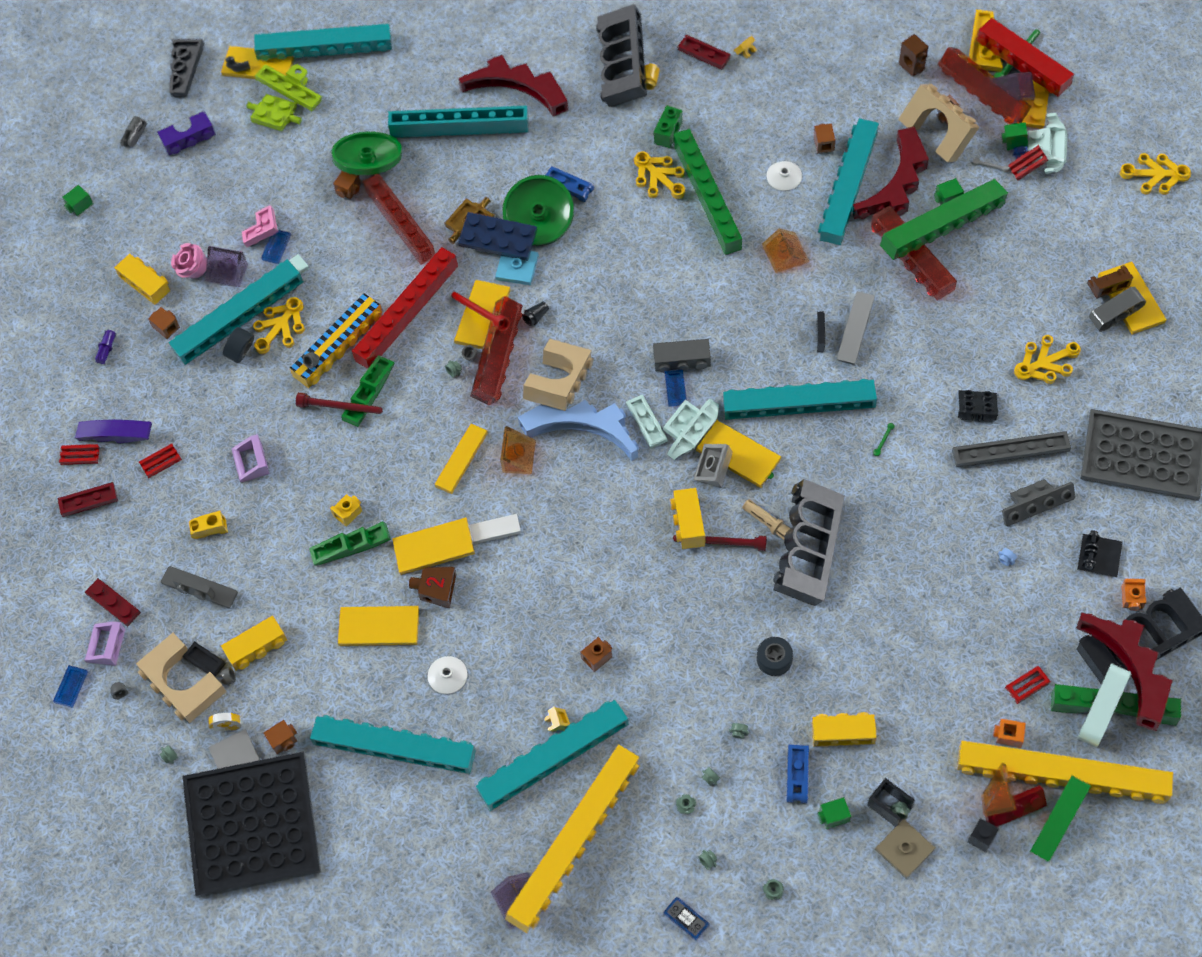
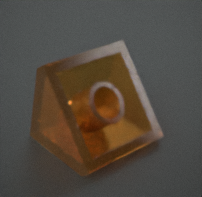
[762,228,809,273]
[500,426,536,474]
[981,762,1016,816]

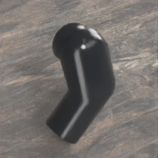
[226,56,250,72]

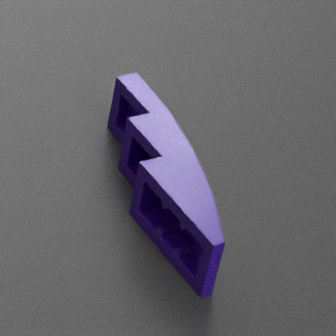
[75,419,152,444]

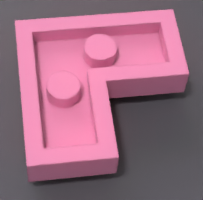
[242,205,278,247]

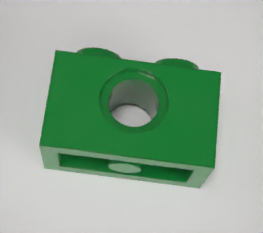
[653,105,683,149]

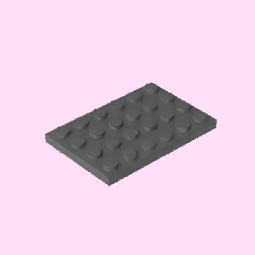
[1080,409,1202,501]

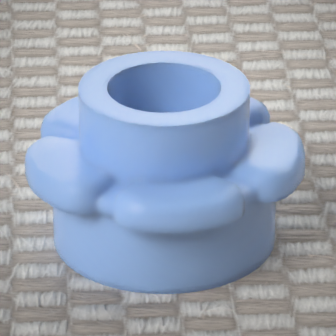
[998,548,1017,566]

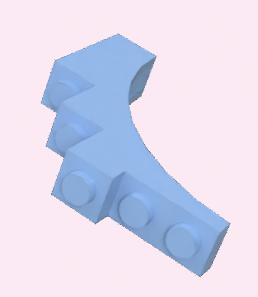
[518,400,639,461]

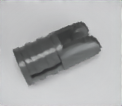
[120,116,147,147]

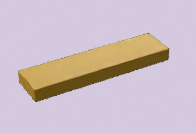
[435,424,488,494]

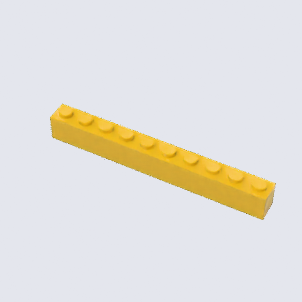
[957,740,1173,804]
[505,744,640,933]

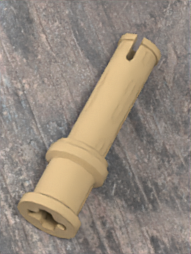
[742,499,790,540]

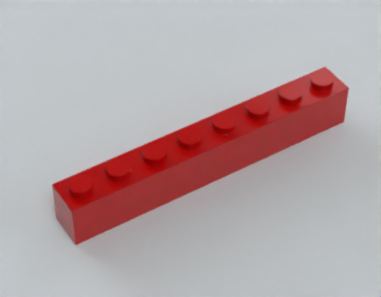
[352,247,458,369]

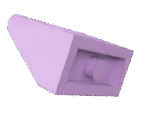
[232,434,270,482]
[85,622,125,666]

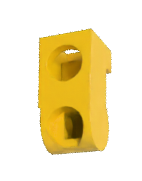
[189,511,228,539]

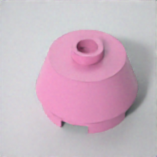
[171,243,208,279]

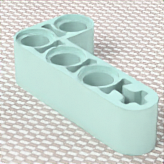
[1077,664,1131,748]

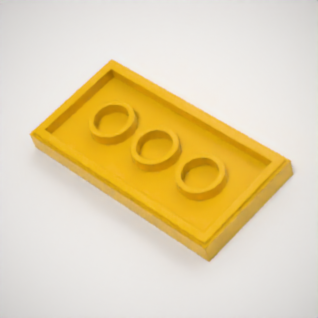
[221,46,294,79]
[1098,261,1167,335]
[454,280,511,351]
[696,420,781,488]
[392,517,475,575]
[338,606,419,646]

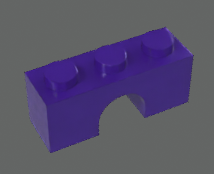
[157,111,216,156]

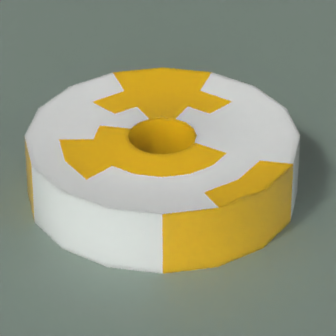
[208,713,241,732]

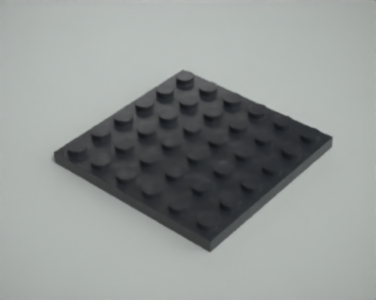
[182,751,321,898]

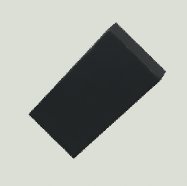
[816,311,825,352]
[182,641,226,677]

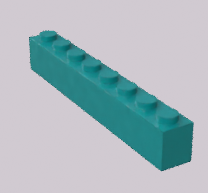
[254,23,392,61]
[388,105,529,138]
[818,118,879,246]
[168,259,304,365]
[723,379,877,420]
[476,699,629,812]
[310,715,476,774]

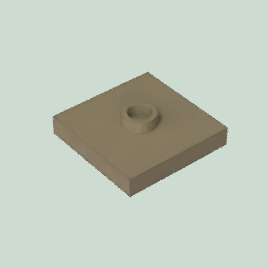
[875,819,935,879]

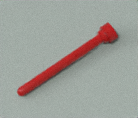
[451,292,510,332]

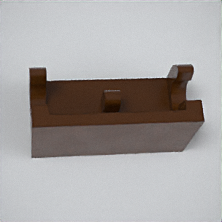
[1087,265,1133,299]

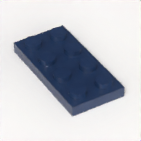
[458,212,537,261]

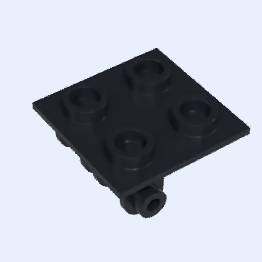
[958,390,998,422]
[1077,530,1123,577]

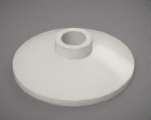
[767,161,802,191]
[428,656,468,694]

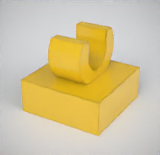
[734,35,757,58]
[544,707,570,732]

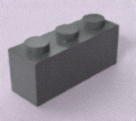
[653,338,711,373]

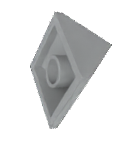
[693,444,733,488]

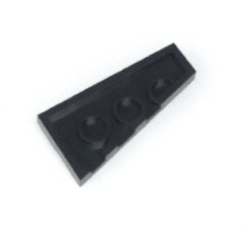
[169,39,205,97]

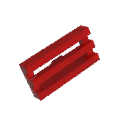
[1008,145,1049,180]
[139,443,182,479]
[59,444,100,465]
[1005,665,1051,704]

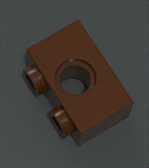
[898,34,929,77]

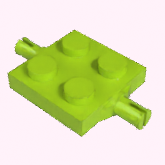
[246,94,302,131]

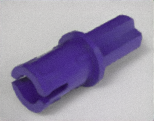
[95,330,116,364]

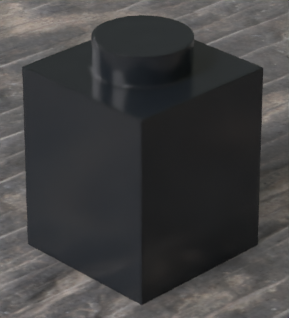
[968,818,999,853]

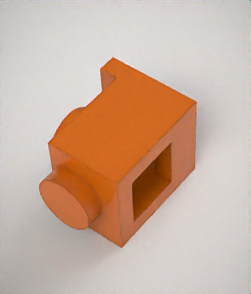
[1121,578,1146,611]
[993,719,1026,748]

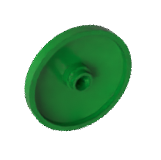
[331,131,402,175]
[502,175,574,246]

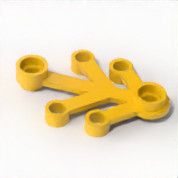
[634,151,685,199]
[1120,153,1191,195]
[253,297,305,354]
[1014,335,1081,384]

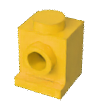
[330,494,362,527]

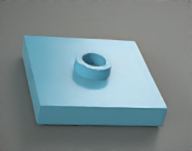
[495,251,539,286]

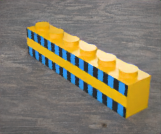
[290,293,383,388]

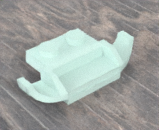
[1028,113,1068,174]
[663,398,719,460]

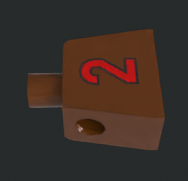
[409,567,457,608]

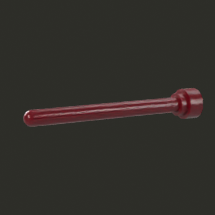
[295,392,383,414]
[673,534,767,551]

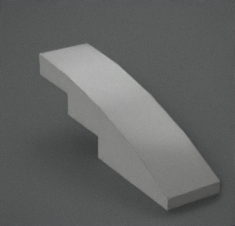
[837,291,875,364]

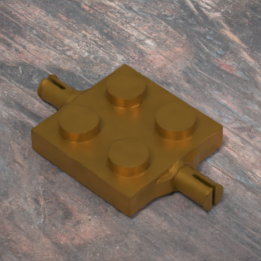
[445,197,495,244]

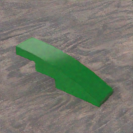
[341,355,394,427]
[309,521,391,566]
[1030,775,1091,862]

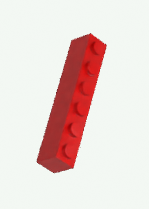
[976,18,1074,97]

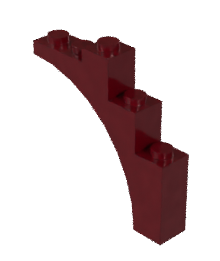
[458,55,569,117]
[852,126,929,219]
[1076,612,1173,732]

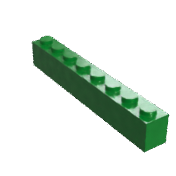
[673,128,742,255]
[880,178,1008,260]

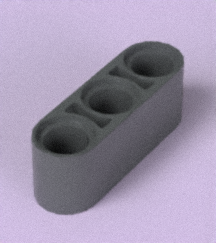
[1089,287,1146,332]

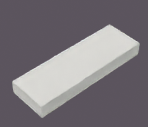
[469,514,521,544]

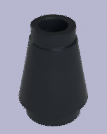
[522,301,549,326]

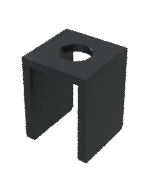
[867,777,915,827]

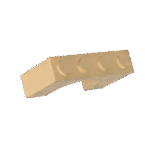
[898,84,980,162]
[523,339,593,411]
[136,633,227,724]

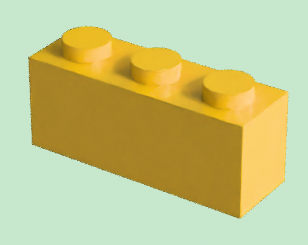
[114,253,170,305]
[670,488,705,549]
[221,615,288,671]
[812,712,877,747]

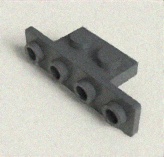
[1002,479,1076,527]
[161,566,238,608]

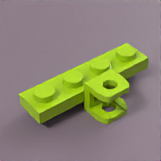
[255,64,322,111]

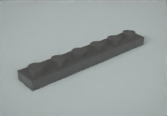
[952,431,1071,467]

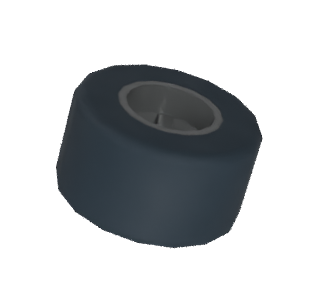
[223,327,254,363]
[757,637,793,676]

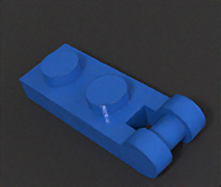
[545,166,594,202]
[786,744,809,804]

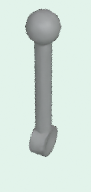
[973,158,1010,172]

